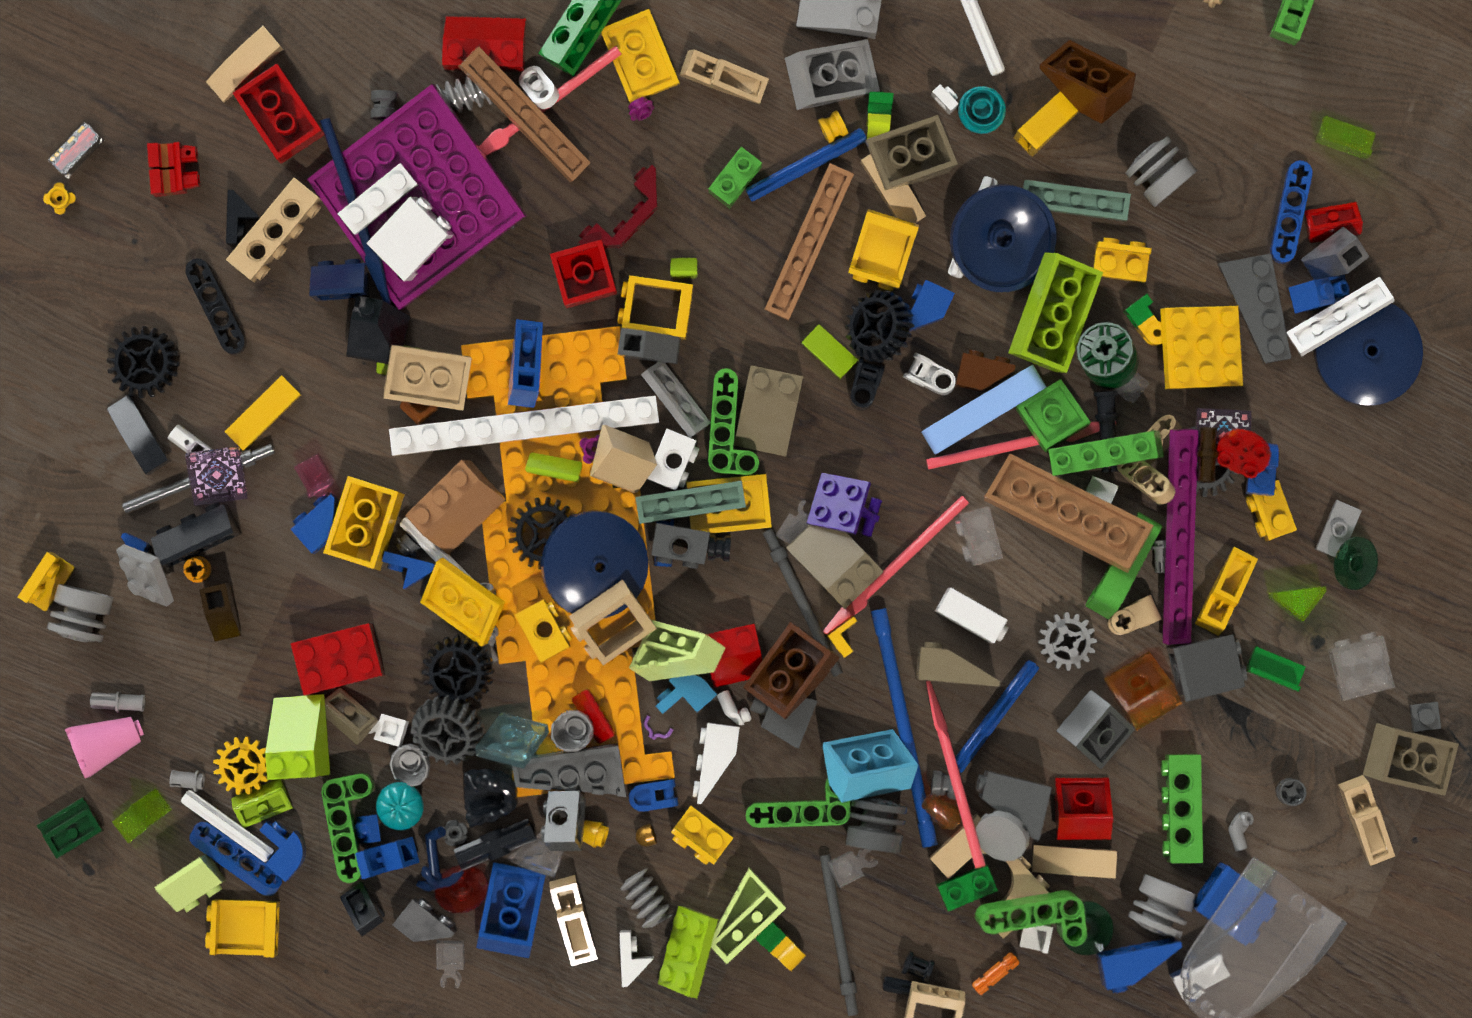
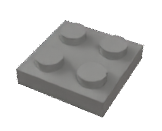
[116,544,174,607]

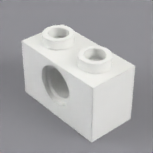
[647,429,700,491]

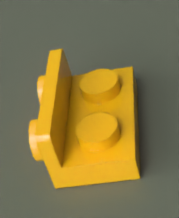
[1093,238,1152,283]
[1245,480,1297,541]
[18,552,75,611]
[671,805,734,865]

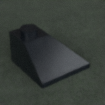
[346,296,410,364]

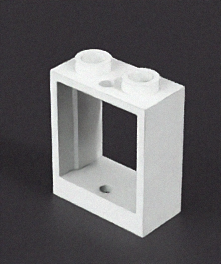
[934,588,1009,643]

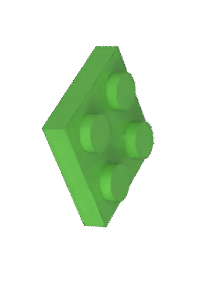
[1016,379,1091,452]

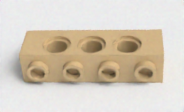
[226,177,322,283]

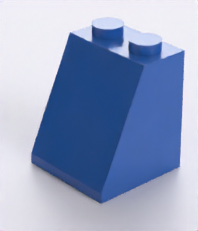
[1193,862,1277,945]

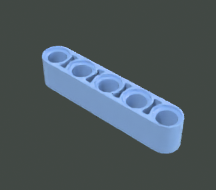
[921,365,1047,455]

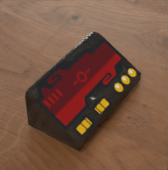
[48,122,105,178]

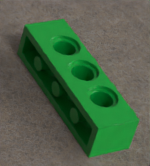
[538,0,622,76]

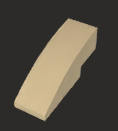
[206,26,283,102]
[679,49,769,104]
[860,154,926,223]
[1338,775,1395,866]
[1032,845,1117,878]
[549,875,597,966]

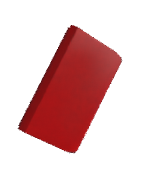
[1304,202,1363,243]
[572,689,615,744]

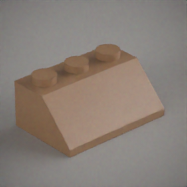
[405,460,506,555]

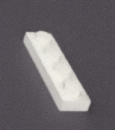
[1287,277,1394,357]

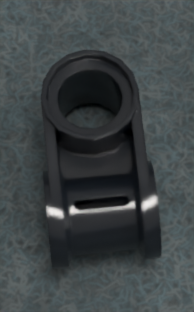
[850,357,886,411]

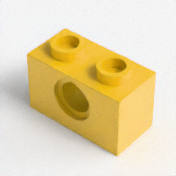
[515,599,572,662]

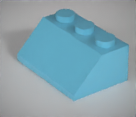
[823,729,918,802]

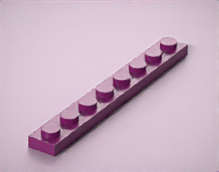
[1163,429,1198,645]

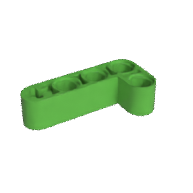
[708,368,759,476]
[1085,512,1162,620]
[322,773,375,883]
[745,778,851,828]
[975,890,1087,946]

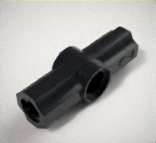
[453,818,537,870]

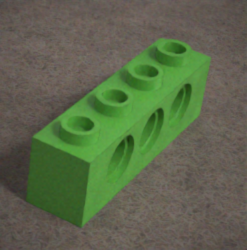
[1048,430,1164,476]
[1161,754,1203,863]

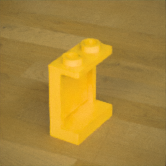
[848,209,919,291]
[205,899,280,957]

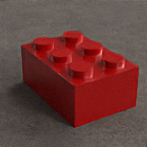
[233,64,324,164]
[290,623,385,695]

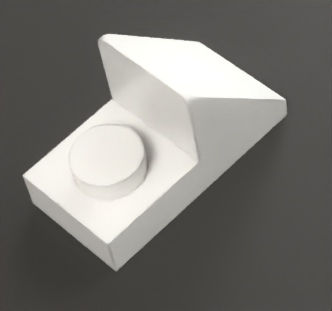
[620,930,654,987]

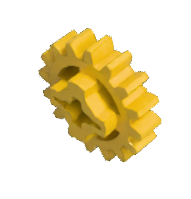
[213,736,269,795]

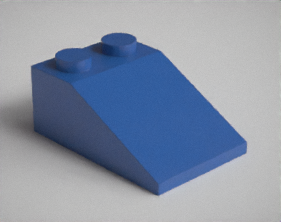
[476,862,546,958]
[1095,937,1182,993]

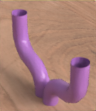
[643,715,673,740]

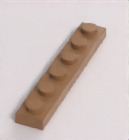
[458,47,591,182]
[765,163,854,321]

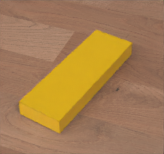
[225,375,301,451]

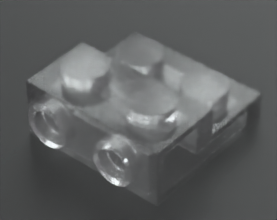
[1328,632,1395,701]

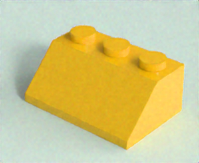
[323,476,405,570]

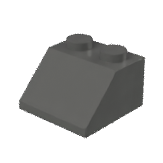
[1056,690,1135,769]

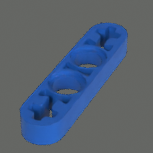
[1270,161,1312,264]
[189,822,282,896]

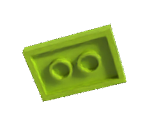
[658,906,718,998]

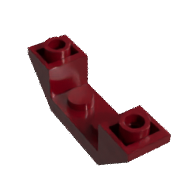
[578,165,658,248]

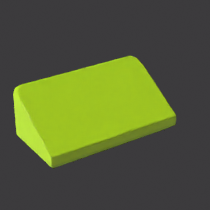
[801,324,858,380]
[525,453,583,482]
[231,779,293,828]

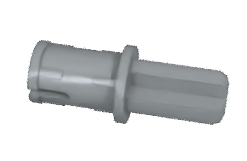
[90,691,145,712]

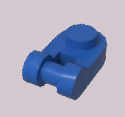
[629,779,679,811]

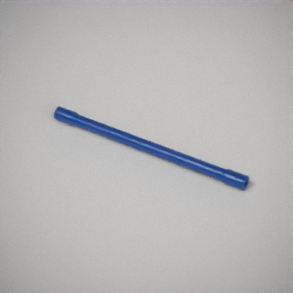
[871,608,938,848]

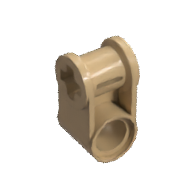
[1107,595,1162,635]

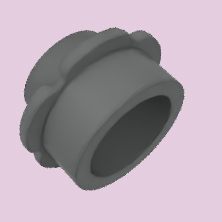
[396,533,421,557]
[442,820,468,846]

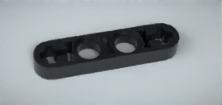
[185,258,247,355]

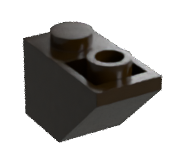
[199,583,242,642]

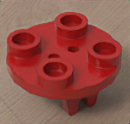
[1217,428,1271,478]

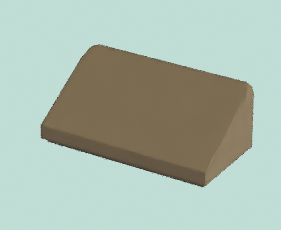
[325,687,378,745]

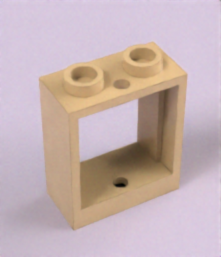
[569,580,656,665]
[904,981,965,1018]

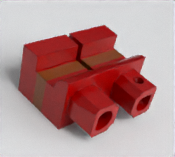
[147,142,200,197]

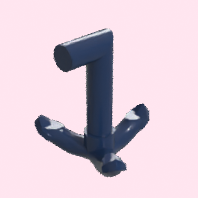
[416,826,464,892]

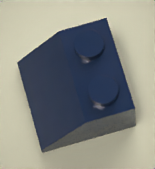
[309,259,370,301]

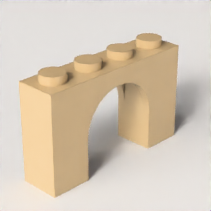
[929,814,1050,939]

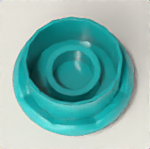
[958,86,1006,134]
[376,782,424,830]

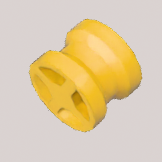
[817,110,848,144]

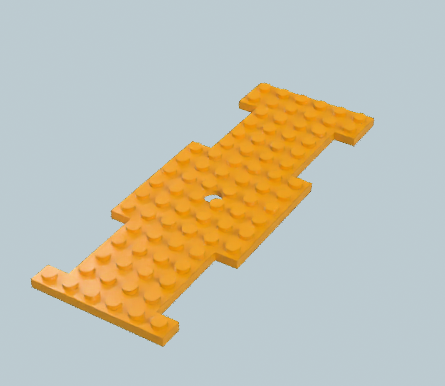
[461,326,675,797]

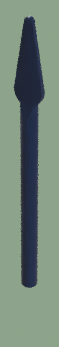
[320,118,390,304]

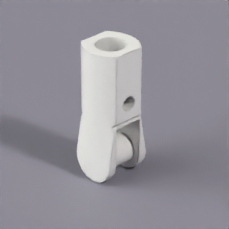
[168,424,217,467]

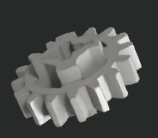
[1038,612,1097,671]

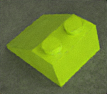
[265,694,330,780]

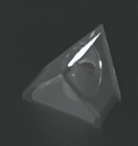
[506,833,564,878]

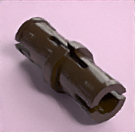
[1197,427,1219,483]

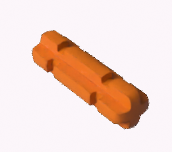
[972,952,1020,995]

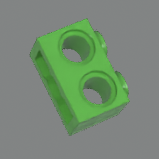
[1269,0,1314,46]
[708,147,762,209]

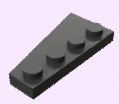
[1217,254,1291,364]
[511,743,626,797]

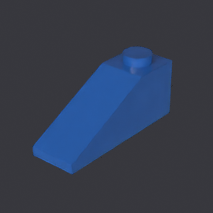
[508,319,543,408]

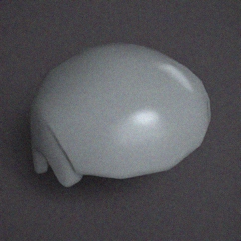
[551,710,594,752]
[389,744,431,787]

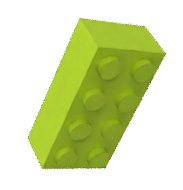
[1008,253,1103,373]

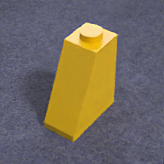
[1014,91,1079,157]

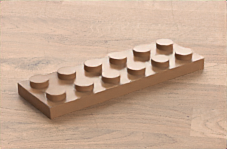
[984,454,1154,573]

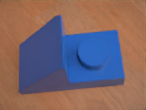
[382,551,435,590]

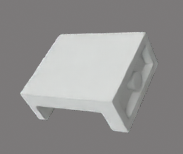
[367,197,454,281]

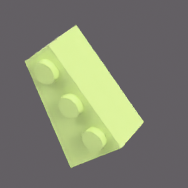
[629,620,725,681]
[711,867,786,964]

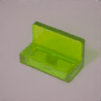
[1315,116,1376,160]

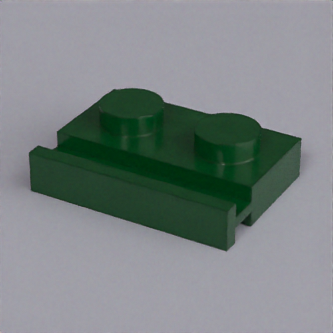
[37,797,104,859]

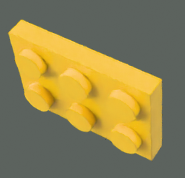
[601,9,679,104]
[686,474,772,534]
[420,558,505,647]

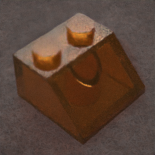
[1104,651,1182,731]

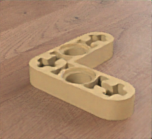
[1117,415,1182,504]

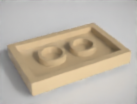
[383,344,472,410]

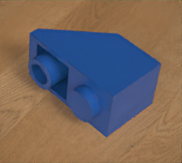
[1289,275,1350,313]
[908,280,955,332]
[291,494,338,554]

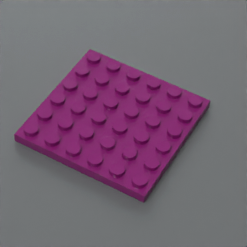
[307,84,527,310]

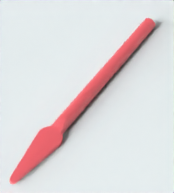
[478,46,622,156]
[926,421,1117,470]
[823,496,969,635]
[926,680,986,868]

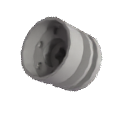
[1125,136,1198,208]
[47,584,113,642]
[1128,874,1198,938]

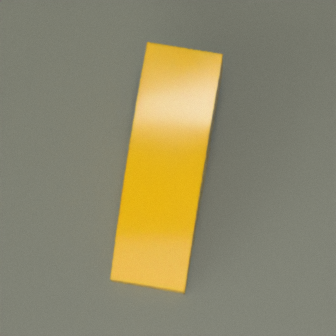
[1195,547,1258,636]

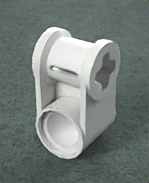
[903,353,955,395]

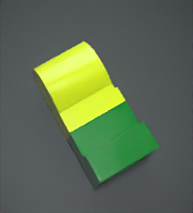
[867,92,894,139]

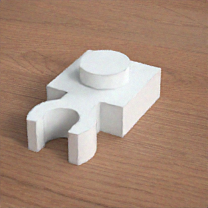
[368,714,409,747]

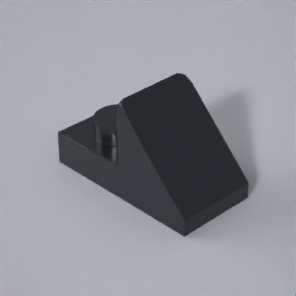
[226,190,260,246]
[340,881,385,937]

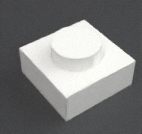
[931,84,959,115]

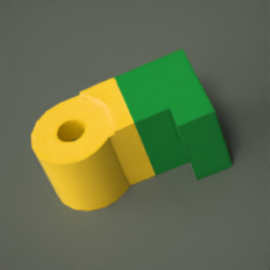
[1123,294,1162,346]
[755,921,806,971]

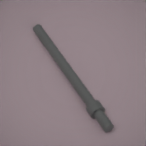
[122,444,275,513]
[763,529,843,677]
[820,854,858,1016]

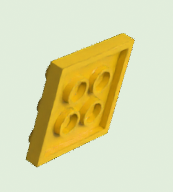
[1160,306,1243,389]

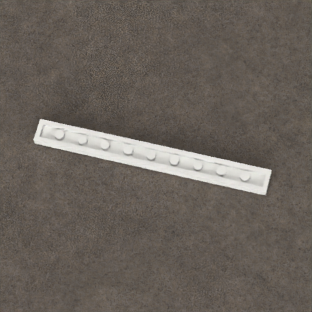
[389,396,659,456]

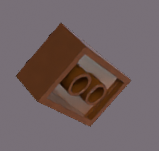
[1039,40,1136,124]
[743,622,840,719]

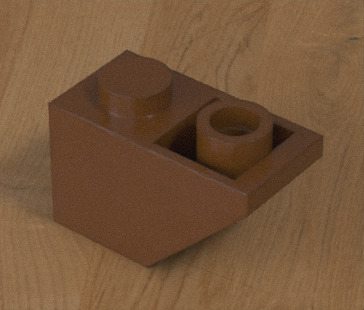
[955,350,1016,392]

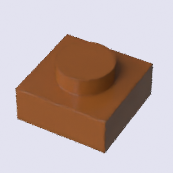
[400,401,438,425]

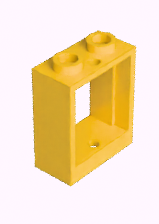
[617,275,693,340]

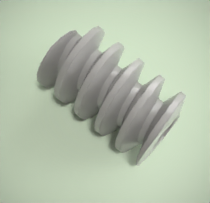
[436,76,493,113]
[620,868,674,929]

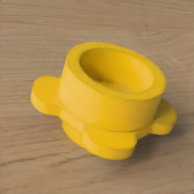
[43,182,76,215]

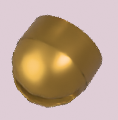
[636,824,657,847]

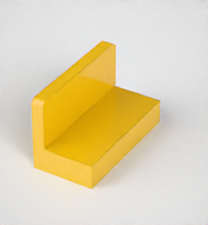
[827,617,857,658]

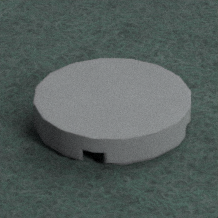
[976,811,1029,861]

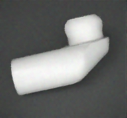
[717,690,752,725]

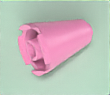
[65,717,144,779]

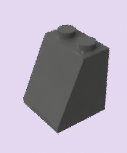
[1167,634,1248,702]
[975,770,1052,840]

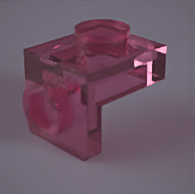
[294,453,334,498]

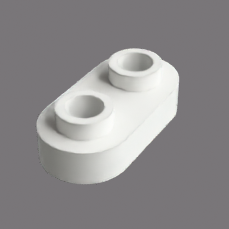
[519,66,559,109]

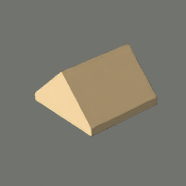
[590,425,657,493]

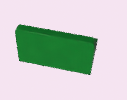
[1246,646,1306,692]

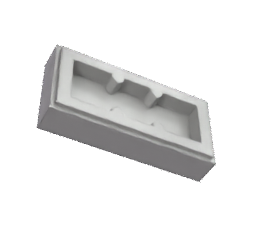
[1315,500,1362,560]

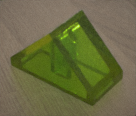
[1268,586,1326,622]

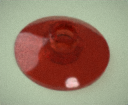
[434,865,488,913]

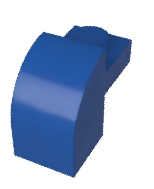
[1245,443,1279,496]
[259,821,306,882]
[355,837,420,879]

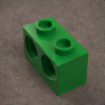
[936,864,998,912]

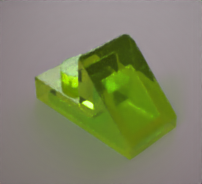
[112,789,172,843]

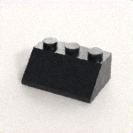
[151,502,241,568]

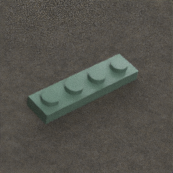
[1023,180,1131,221]
[635,481,746,524]

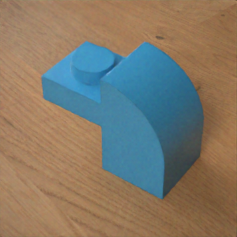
[656,675,717,714]

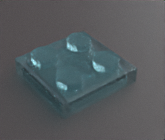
[475,712,549,769]

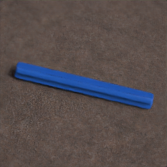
[746,128,867,201]
[955,660,1039,773]

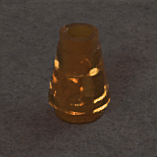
[922,795,961,830]

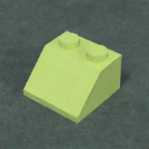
[155,855,226,913]

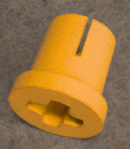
[183,556,212,583]

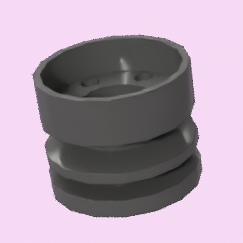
[845,797,908,853]

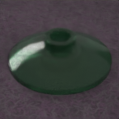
[1334,537,1378,590]
[1061,901,1114,955]

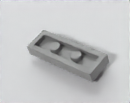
[641,362,711,438]

